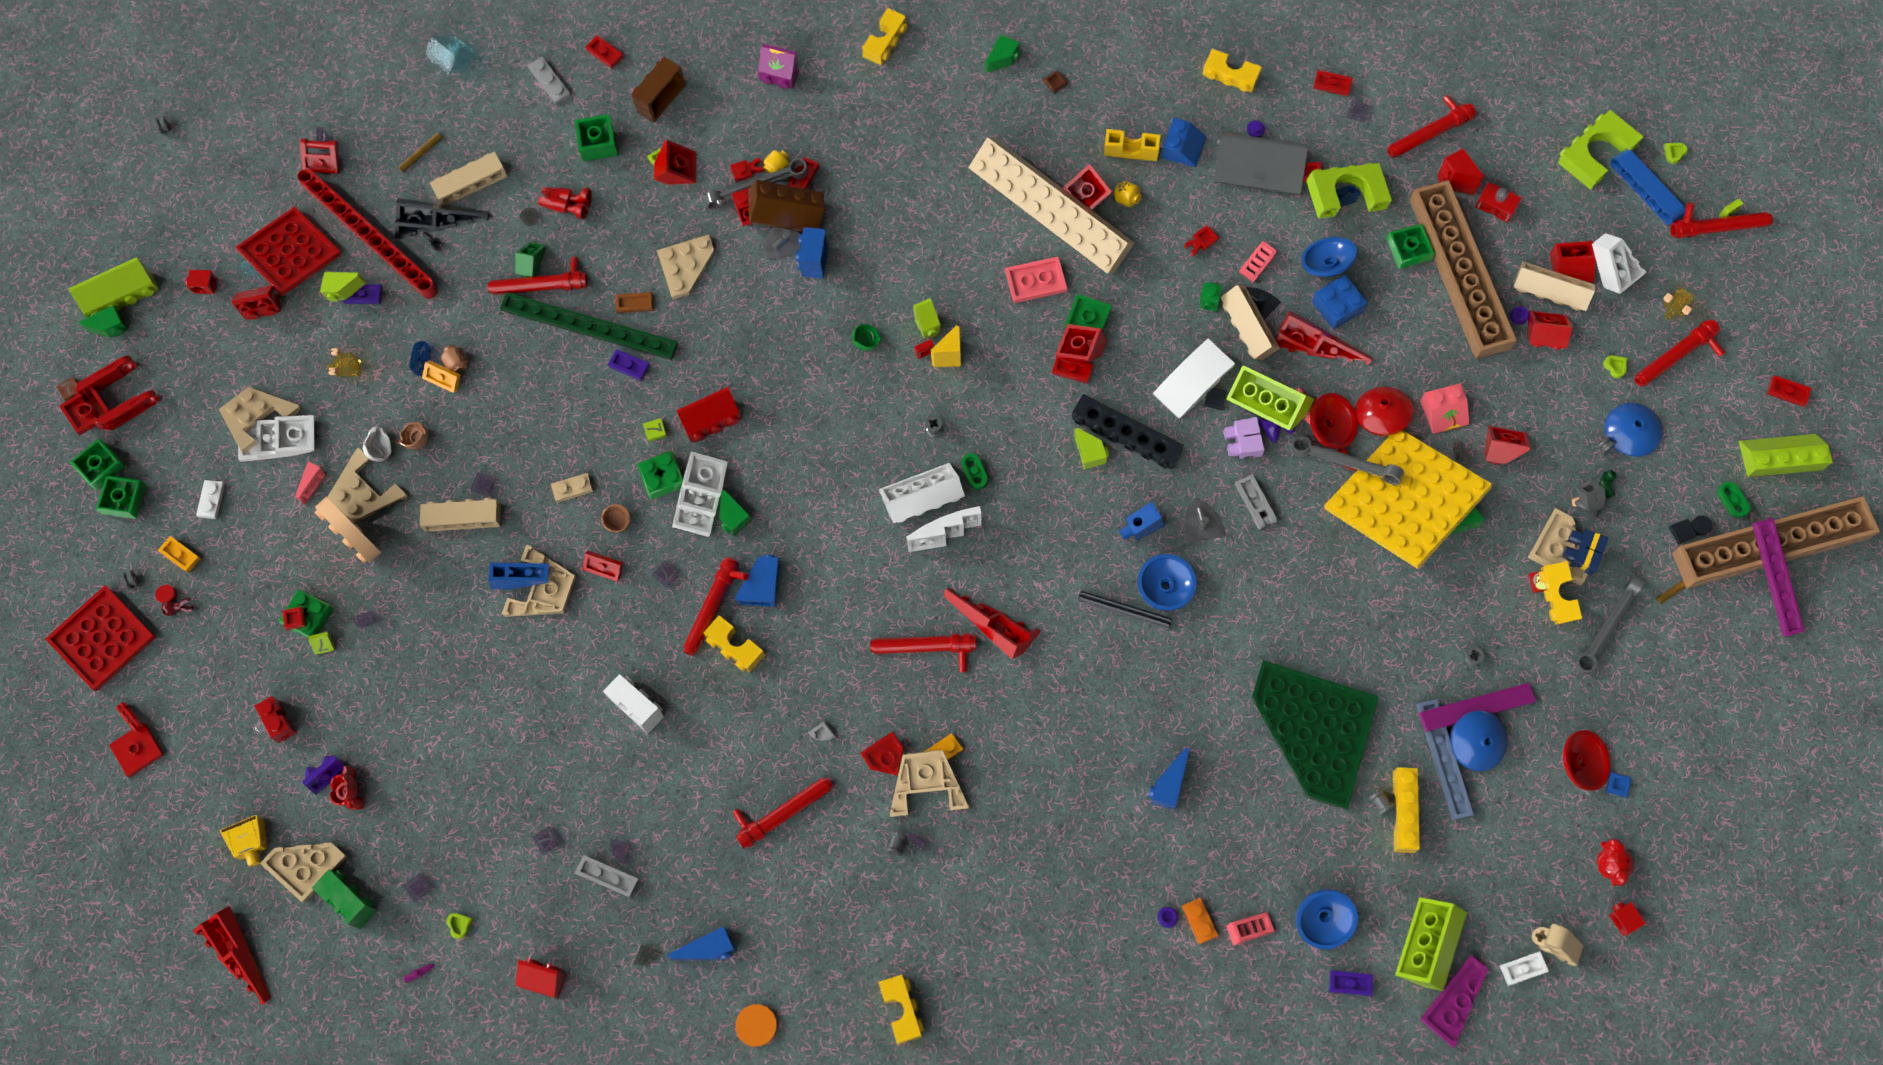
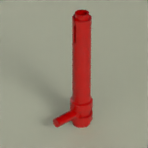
[1387,95,1476,157]
[1670,202,1773,239]
[487,257,588,295]
[1634,319,1725,386]
[683,557,749,656]
[870,633,976,673]
[732,777,833,849]

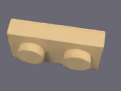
[551,473,593,503]

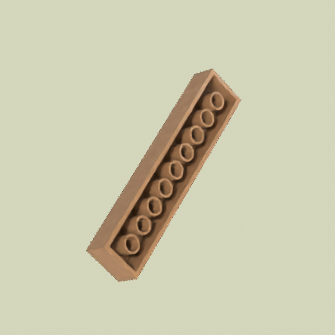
[1410,180,1517,359]
[1672,496,1880,589]

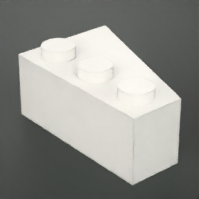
[1592,233,1647,294]
[603,674,664,734]

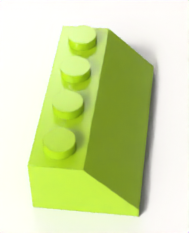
[68,257,159,317]
[1227,365,1314,431]
[1739,434,1833,477]
[1395,897,1467,991]

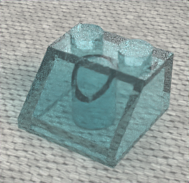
[424,34,479,74]

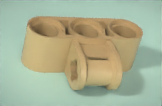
[1532,924,1584,966]

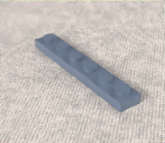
[1416,699,1474,821]

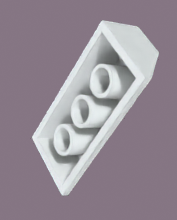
[879,463,965,523]

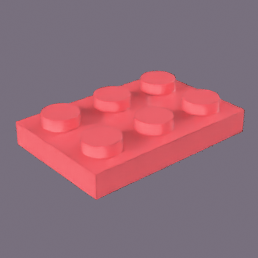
[1005,257,1067,304]

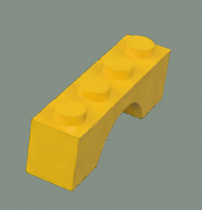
[1393,767,1419,853]

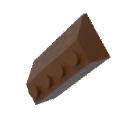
[748,180,824,232]

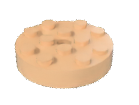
[314,496,381,563]

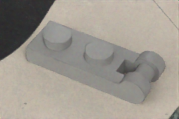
[1235,474,1277,530]

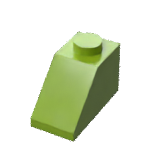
[320,272,366,302]
[913,298,941,339]
[1074,428,1109,469]

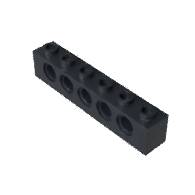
[1072,394,1184,470]

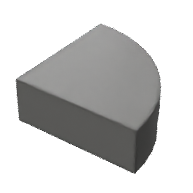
[808,721,836,742]

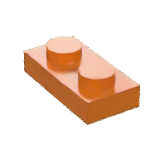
[1181,898,1218,945]

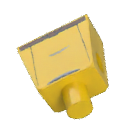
[220,815,268,867]

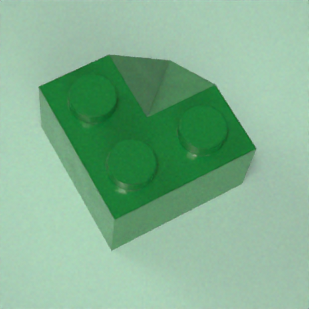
[574,114,618,162]

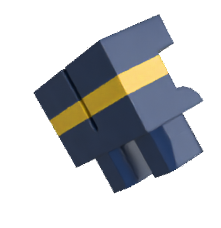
[1561,530,1609,576]

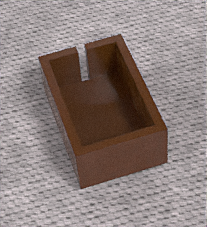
[631,56,686,123]

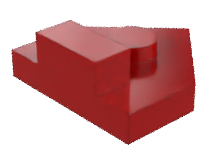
[860,731,904,775]

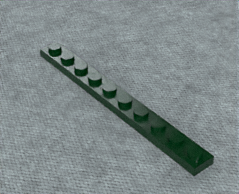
[500,292,678,360]

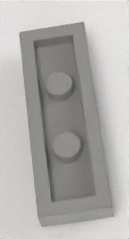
[527,57,571,105]
[575,855,639,898]

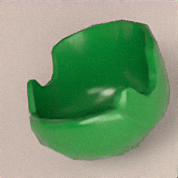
[852,324,881,352]

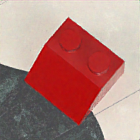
[1437,148,1484,195]
[1527,310,1573,350]

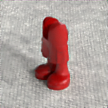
[538,187,592,220]

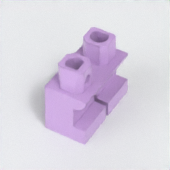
[1223,417,1264,459]

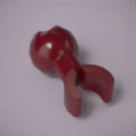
[161,597,194,616]

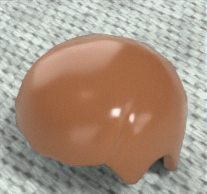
[399,422,428,450]
[601,504,631,533]

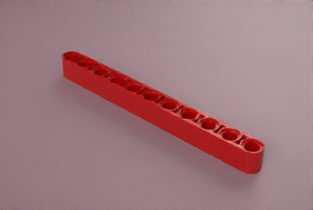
[297,169,438,299]

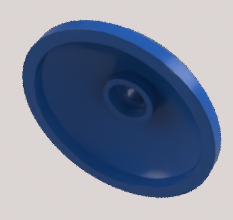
[1301,237,1357,277]
[1604,403,1663,457]
[1137,554,1196,611]
[1451,711,1508,771]
[1296,889,1358,949]

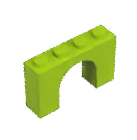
[1558,110,1643,190]
[1306,163,1392,219]

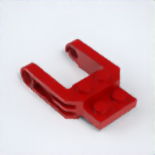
[59,356,159,436]

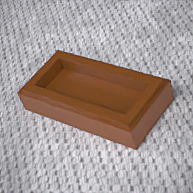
[615,292,653,313]

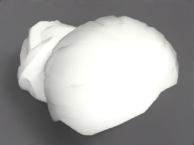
[363,427,392,462]

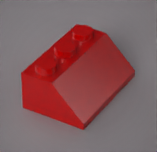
[676,387,742,442]

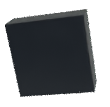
[1204,388,1226,410]
[1669,519,1697,544]

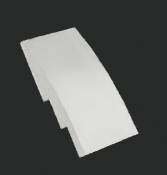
[1153,339,1235,419]
[238,415,315,462]
[672,451,728,537]
[907,506,982,552]

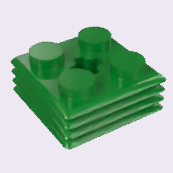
[1386,224,1435,269]
[70,438,125,490]
[637,451,683,500]
[96,476,147,519]
[278,589,334,639]

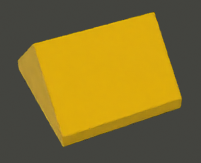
[931,325,961,367]

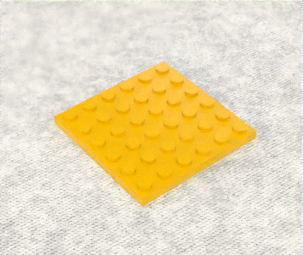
[1324,431,1492,569]

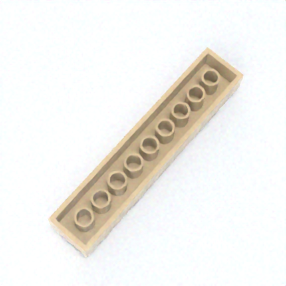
[968,137,1135,274]

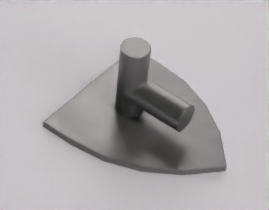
[765,226,801,259]
[1184,498,1225,543]

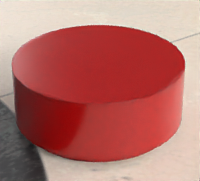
[155,585,177,604]

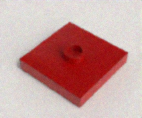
[109,722,164,778]

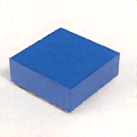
[1606,772,1631,798]

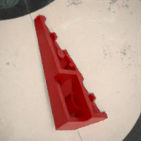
[1275,310,1372,365]
[943,588,1040,659]
[193,905,271,1005]

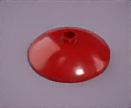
[1355,387,1413,436]
[1310,393,1358,449]
[1563,730,1611,791]

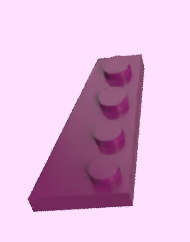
[1419,955,1488,1048]

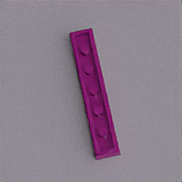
[1752,518,1805,637]
[1418,683,1536,733]

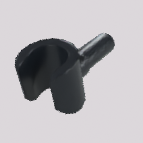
[422,232,443,251]

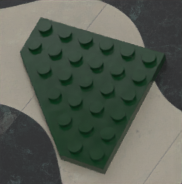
[1251,660,1379,810]

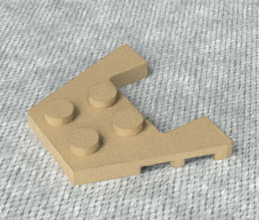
[219,387,301,455]
[328,447,408,523]
[502,545,576,617]
[890,750,968,817]

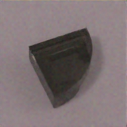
[633,944,661,966]

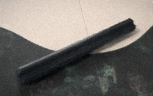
[1078,591,1172,629]

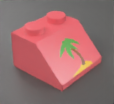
[1420,383,1469,434]

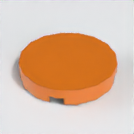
[736,1004,777,1047]

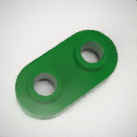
[961,453,987,490]
[1717,481,1750,519]

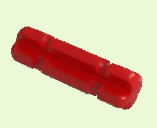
[116,702,143,732]

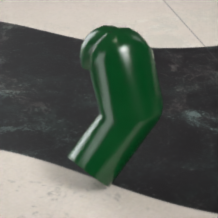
[1599,470,1617,499]

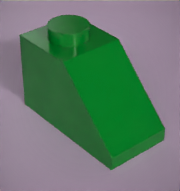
[985,35,1021,73]
[515,242,546,277]
[79,305,128,338]
[719,490,751,536]

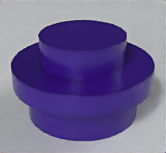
[1247,121,1265,137]
[1510,306,1529,325]
[1157,907,1178,928]

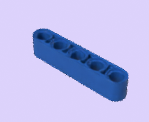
[1610,149,1685,225]

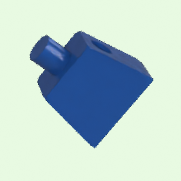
[1118,502,1164,540]

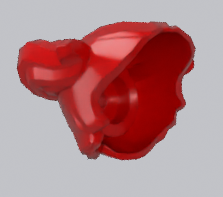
[329,766,364,811]
[1597,839,1634,886]

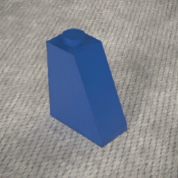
[735,554,780,607]

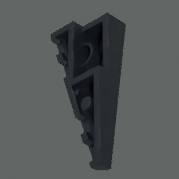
[395,198,489,239]

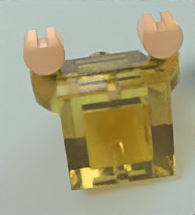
[1663,287,1695,320]
[327,348,361,378]

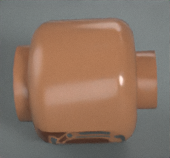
[441,345,469,373]

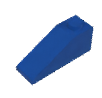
[489,562,549,590]
[1148,748,1190,810]
[667,926,736,961]

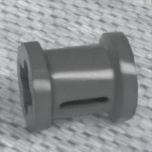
[926,416,943,438]
[1368,788,1395,815]
[884,831,907,856]

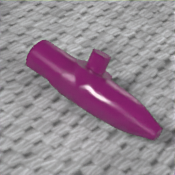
[403,964,434,983]

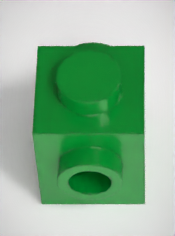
[1199,282,1222,312]

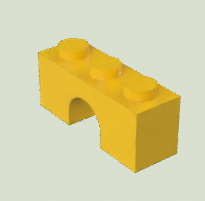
[862,8,908,65]
[1202,49,1262,93]
[1103,129,1160,161]
[1539,561,1582,625]
[704,616,765,673]
[879,975,924,1045]

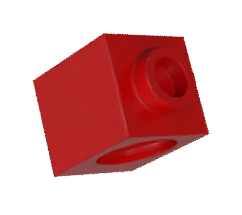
[185,270,217,294]
[1608,901,1646,936]

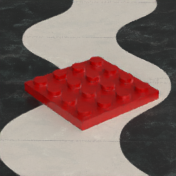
[235,206,341,296]
[45,585,156,692]

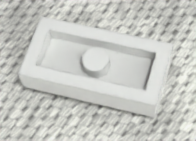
[196,480,225,519]
[1500,951,1548,986]

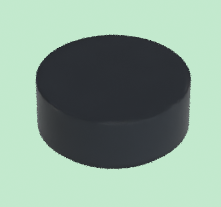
[1691,515,1713,536]

